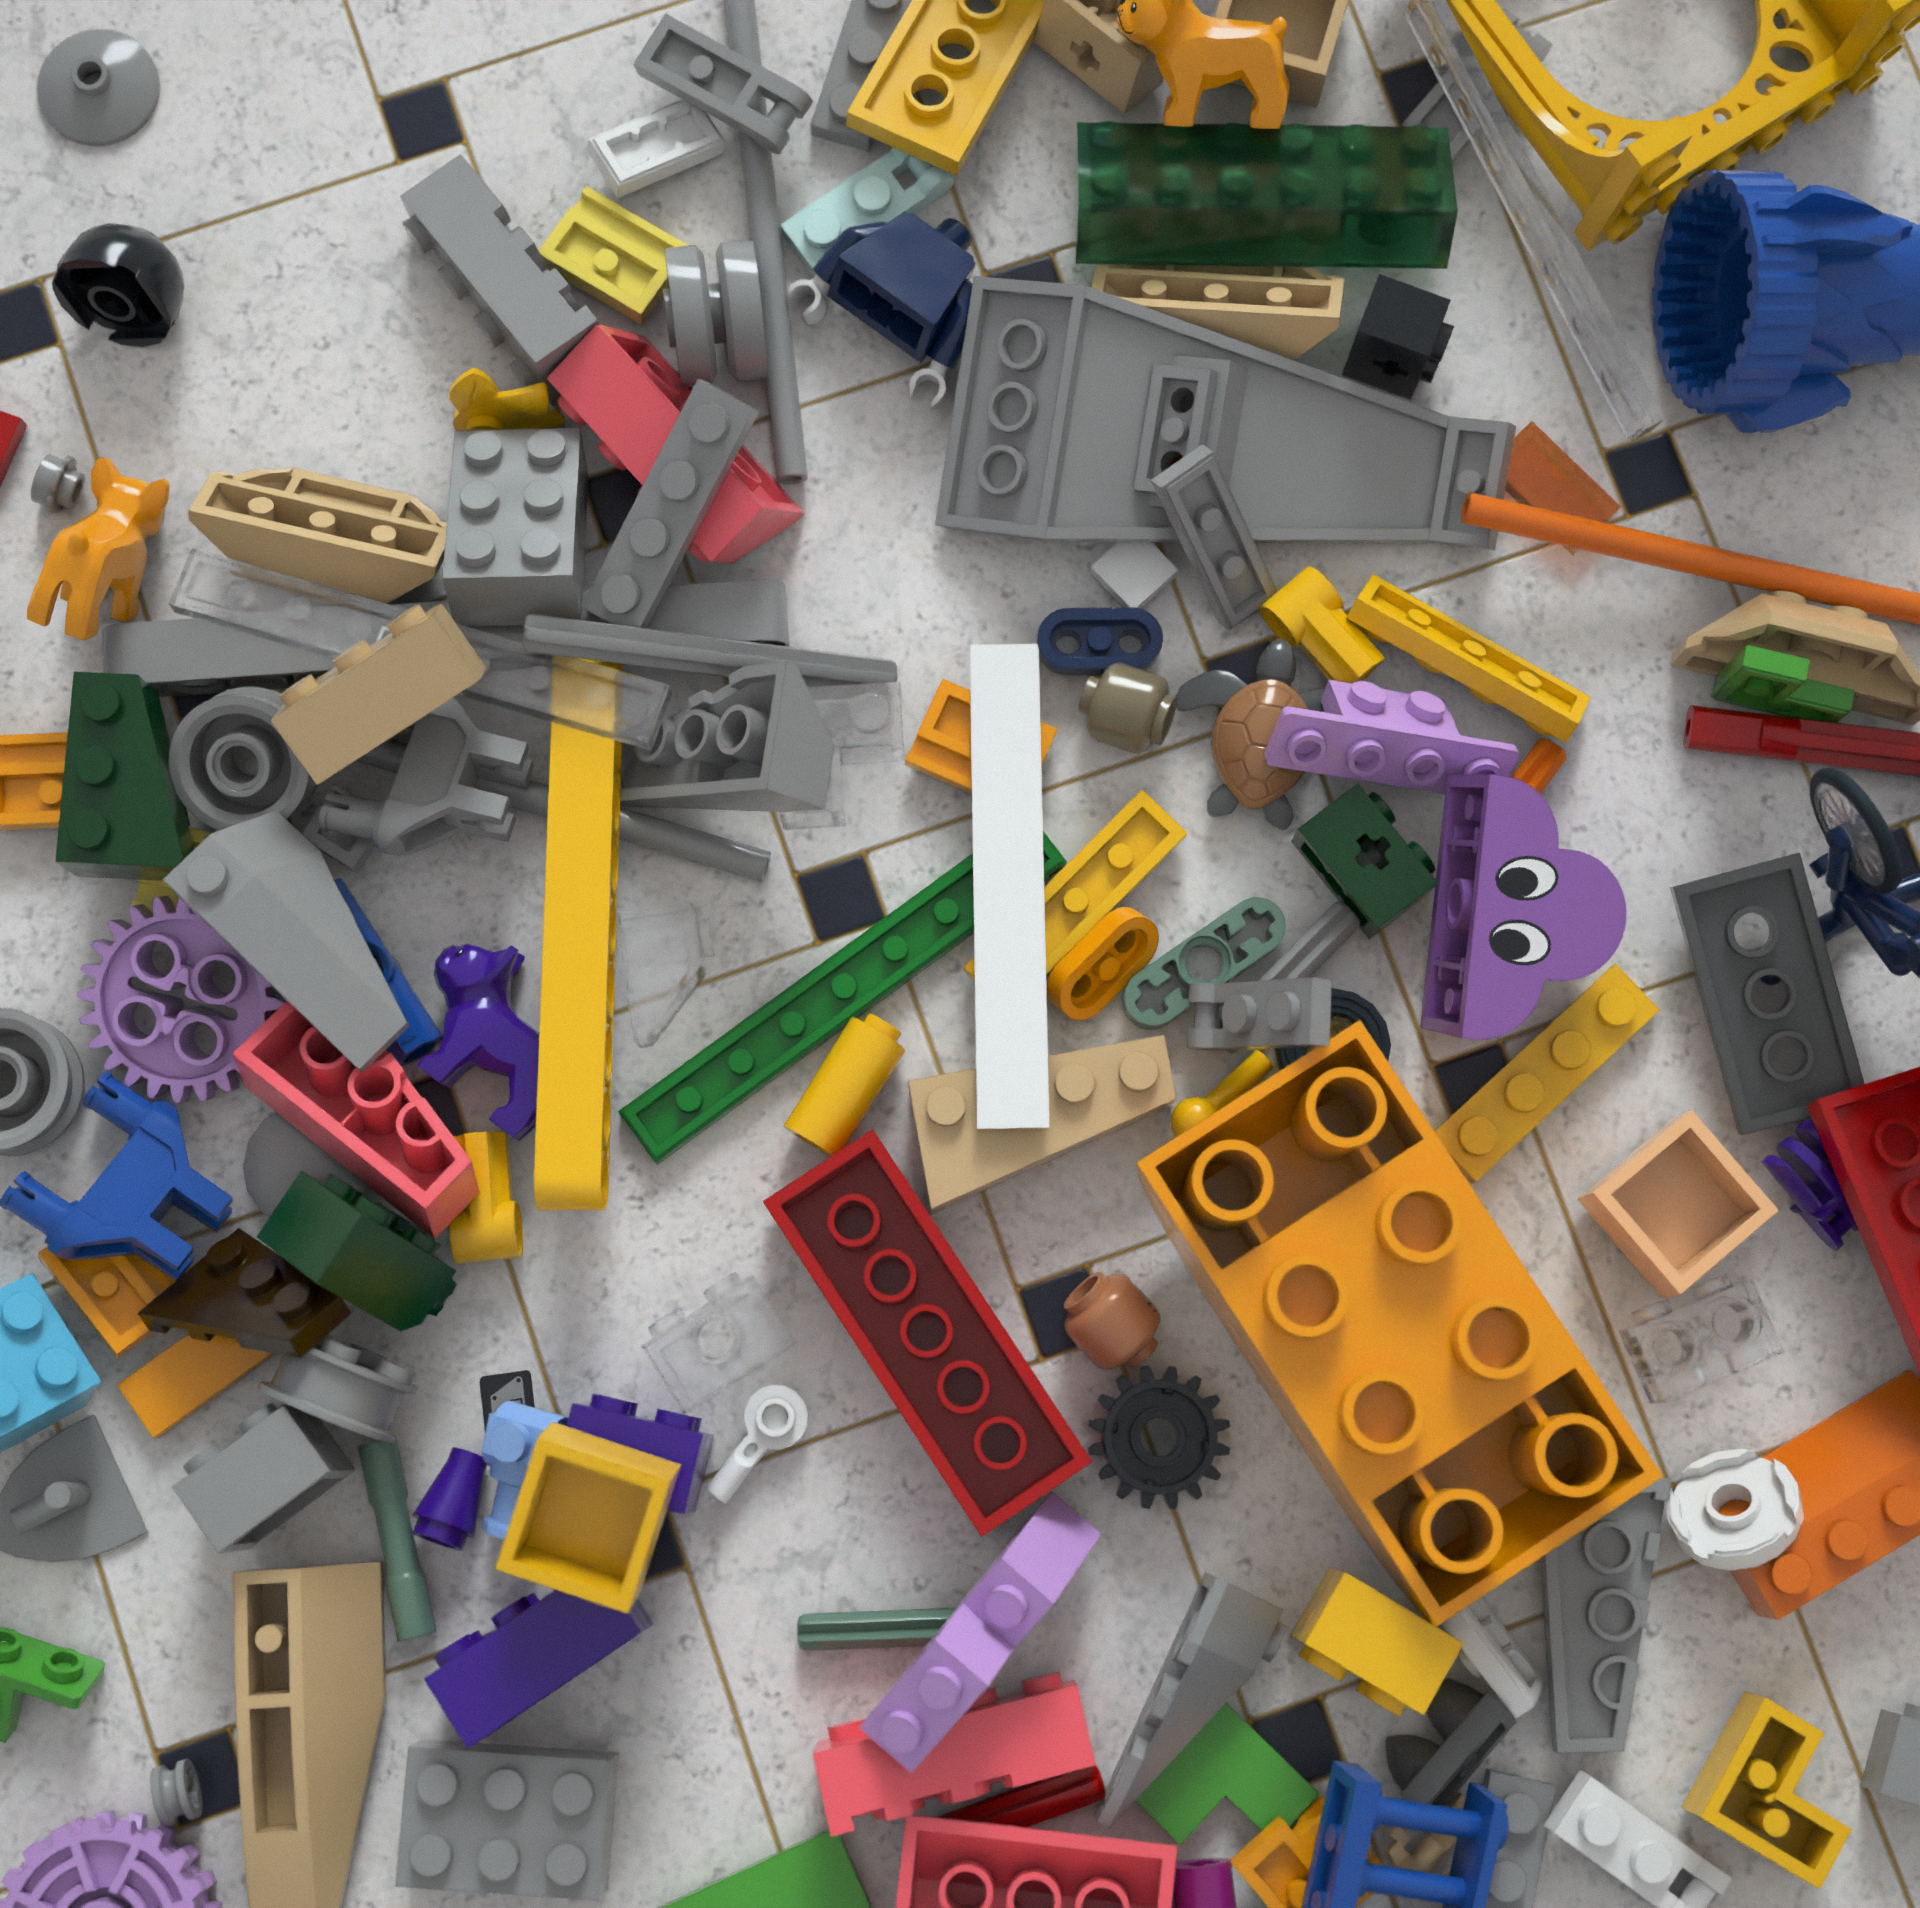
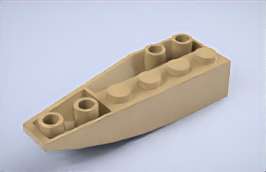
[233,1561,386,1908]

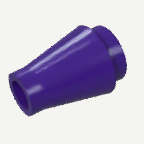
[412,1447,488,1551]

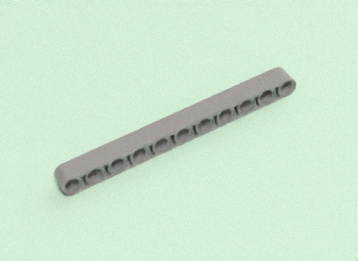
[102,579,789,697]

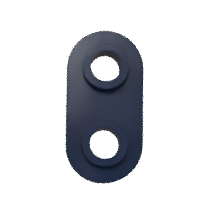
[1037,607,1163,675]

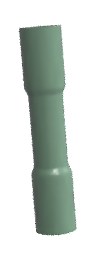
[357,1438,437,1641]

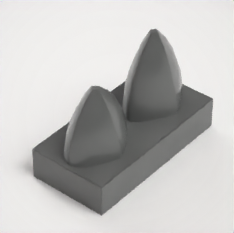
[1385,1678,1517,1807]

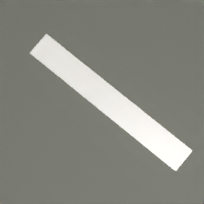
[970,644,1050,1129]

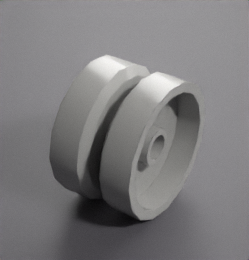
[663,239,768,387]

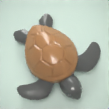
[1176,639,1325,830]

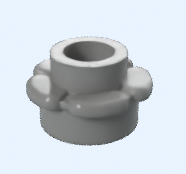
[31,454,85,514]

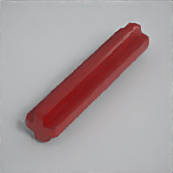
[937,1765,1106,1827]

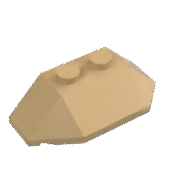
[1091,252,1345,360]
[188,468,447,607]
[1670,591,1920,725]

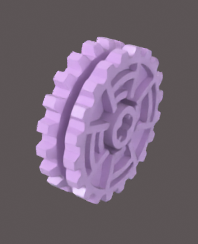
[0,1810,222,1908]

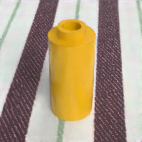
[783,1013,906,1157]

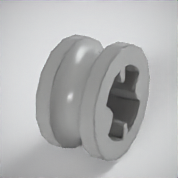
[150,1758,203,1827]

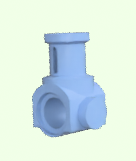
[482,1400,568,1540]

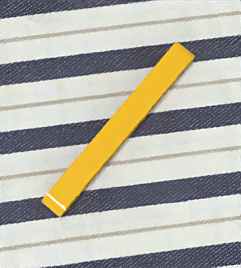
[534,657,624,1211]

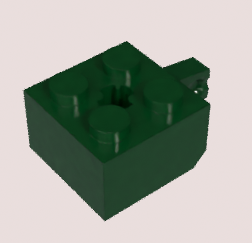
[257,1170,457,1332]

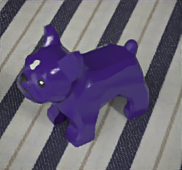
[416,944,539,1141]

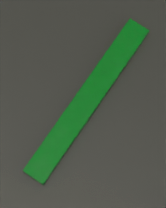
[618,831,1067,1165]

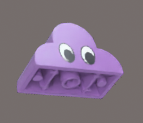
[1420,774,1627,1040]

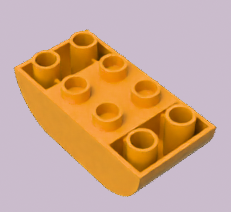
[1136,1020,1663,1626]

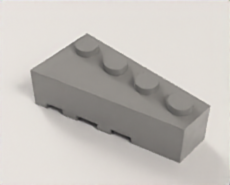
[400,154,599,407]

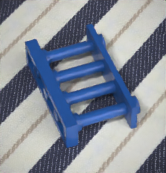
[1301,1760,1509,1908]

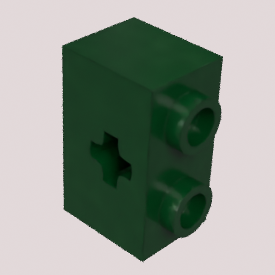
[1291,783,1438,939]

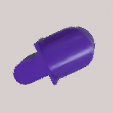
[1761,1119,1858,1251]

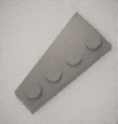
[1540,1478,1672,1753]

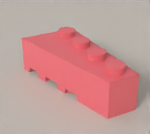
[232,1001,480,1239]
[813,1672,1096,1837]

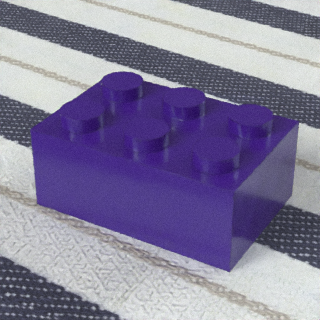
[424,1589,654,1749]

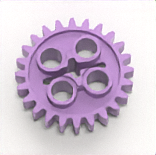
[77,896,286,1103]

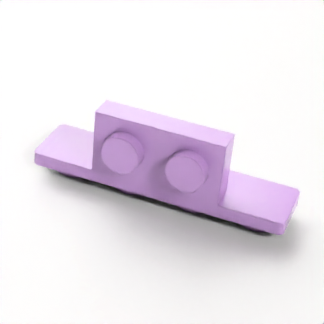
[1264,680,1519,794]

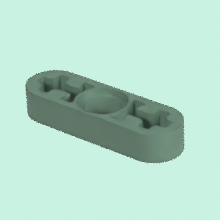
[1122,897,1286,1030]

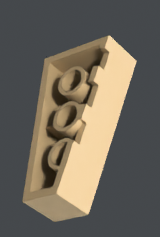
[908,1035,1177,1215]

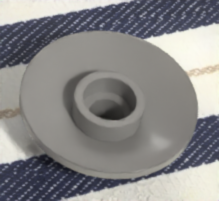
[37,29,160,146]

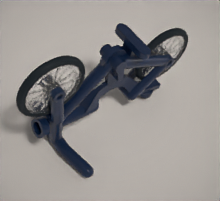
[1760,768,1920,985]

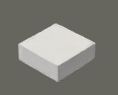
[1090,542,1179,609]

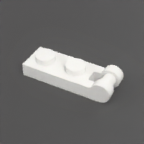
[1543,1770,1733,1908]

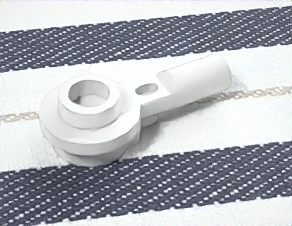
[706,1385,809,1504]

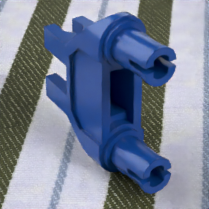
[0,1071,233,1281]

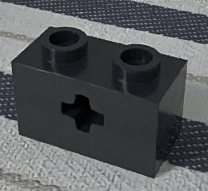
[1342,274,1454,400]

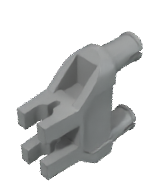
[319,697,534,856]

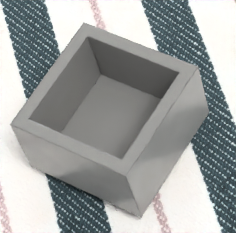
[172,1403,356,1553]

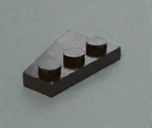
[137,1228,352,1358]

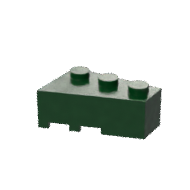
[55,672,194,881]

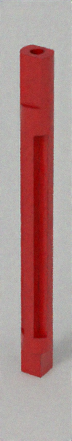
[1683,705,1920,777]

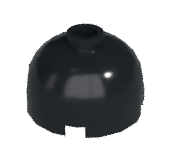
[52,223,184,347]

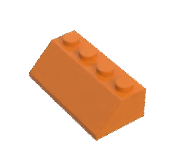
[1718,1370,1920,1620]

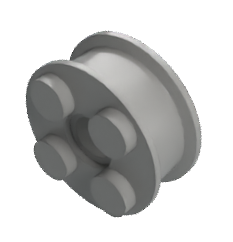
[168,686,317,830]
[0,1008,85,1156]
[258,1335,418,1443]

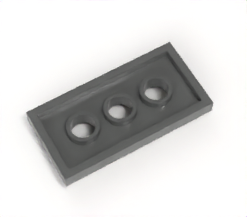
[1670,853,1865,1135]

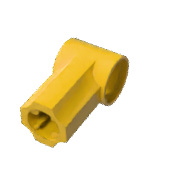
[1259,566,1385,684]
[449,1131,523,1264]

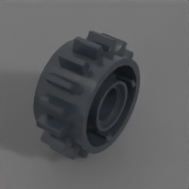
[1087,1366,1231,1509]

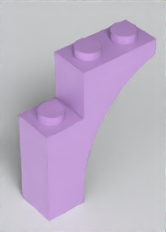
[859,1491,1101,1773]

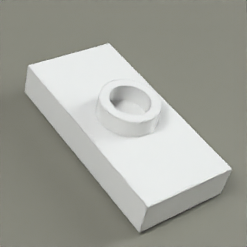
[587,99,725,198]
[1442,1598,1546,1719]

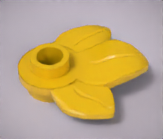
[449,368,565,431]

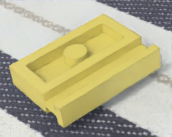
[538,185,688,325]

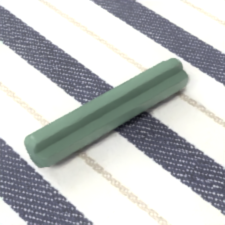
[797,1608,956,1651]

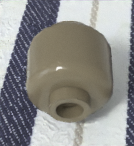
[1079,663,1177,754]

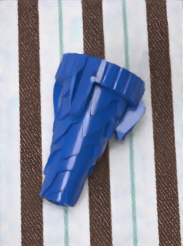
[1652,170,1920,433]

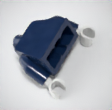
[786,213,976,410]

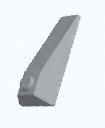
[620,661,835,812]
[163,810,409,1073]

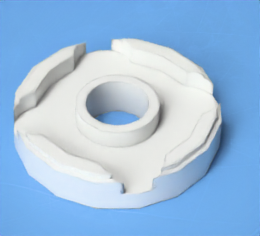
[1666,1448,1804,1571]

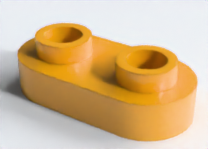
[1047,907,1159,1020]

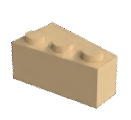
[271,603,486,785]

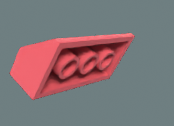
[546,324,805,563]
[896,1814,1177,1908]

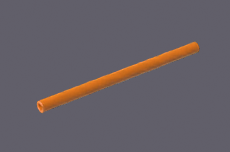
[1461,492,1920,626]

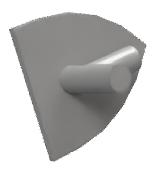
[0,1415,148,1562]

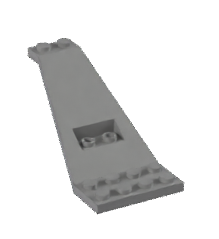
[935,276,1516,551]

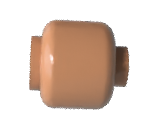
[1064,1272,1160,1370]

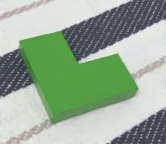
[1711,645,1855,722]
[1135,1703,1320,1845]

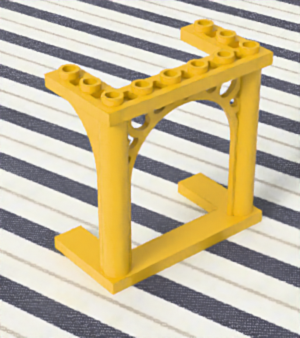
[1424,0,1920,251]

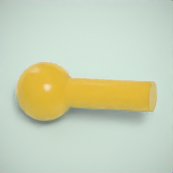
[1170,1050,1273,1137]

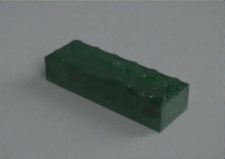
[1074,121,1458,269]

